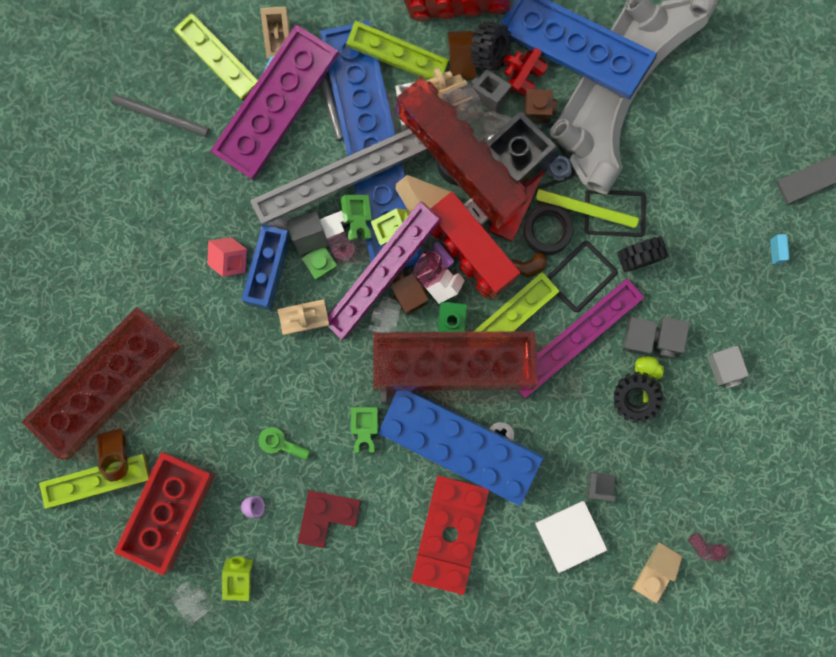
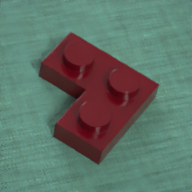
[298,490,361,548]

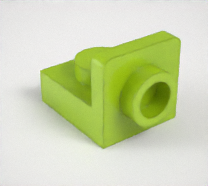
[371,208,410,246]
[222,556,253,601]

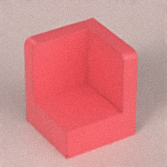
[208,238,247,277]

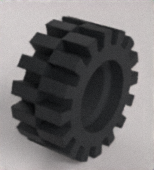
[470,21,511,71]
[617,236,669,272]
[613,372,663,423]

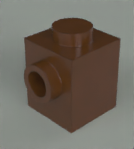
[524,89,557,124]
[390,273,429,316]

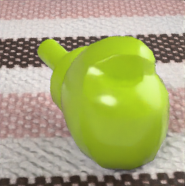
[635,357,664,403]

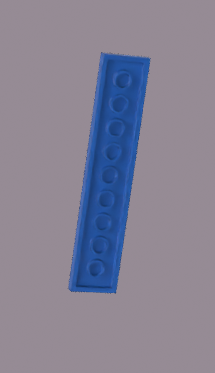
[320,20,424,269]

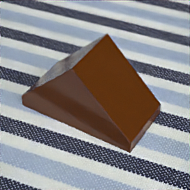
[447,30,476,80]

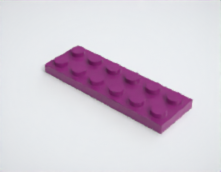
[210,24,339,181]

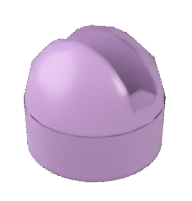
[241,496,265,518]

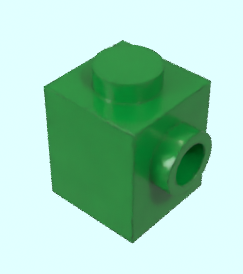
[438,302,467,342]

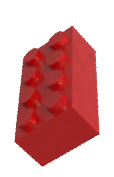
[404,0,511,22]
[430,192,520,300]
[114,452,216,575]

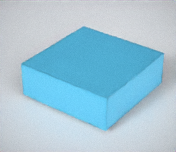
[770,234,789,265]

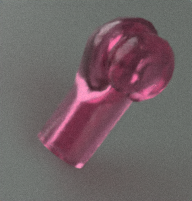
[687,532,728,562]

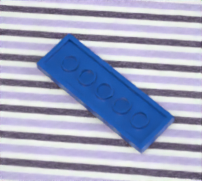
[500,0,657,100]
[378,385,545,506]

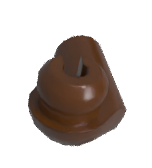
[511,253,547,277]

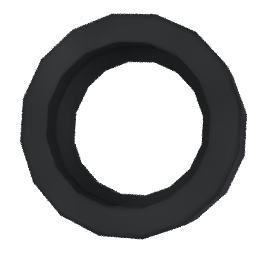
[523,204,574,256]

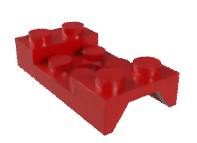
[411,476,489,595]

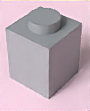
[707,346,749,388]

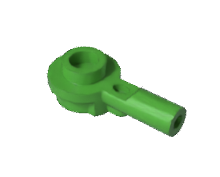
[258,427,310,460]

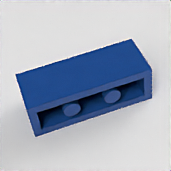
[241,225,291,311]

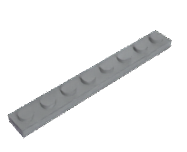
[250,116,450,226]

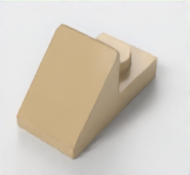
[632,542,682,603]

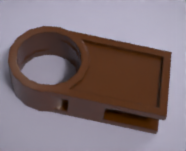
[97,428,129,482]

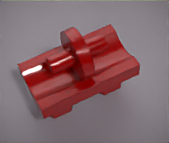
[503,48,548,97]

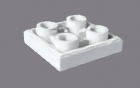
[535,501,607,573]

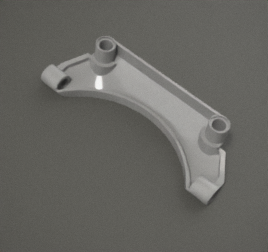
[550,0,720,195]

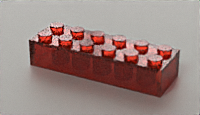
[395,77,529,229]
[21,307,181,460]
[372,331,537,391]

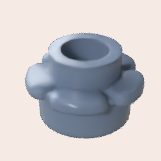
[546,156,572,181]

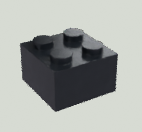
[482,111,558,192]

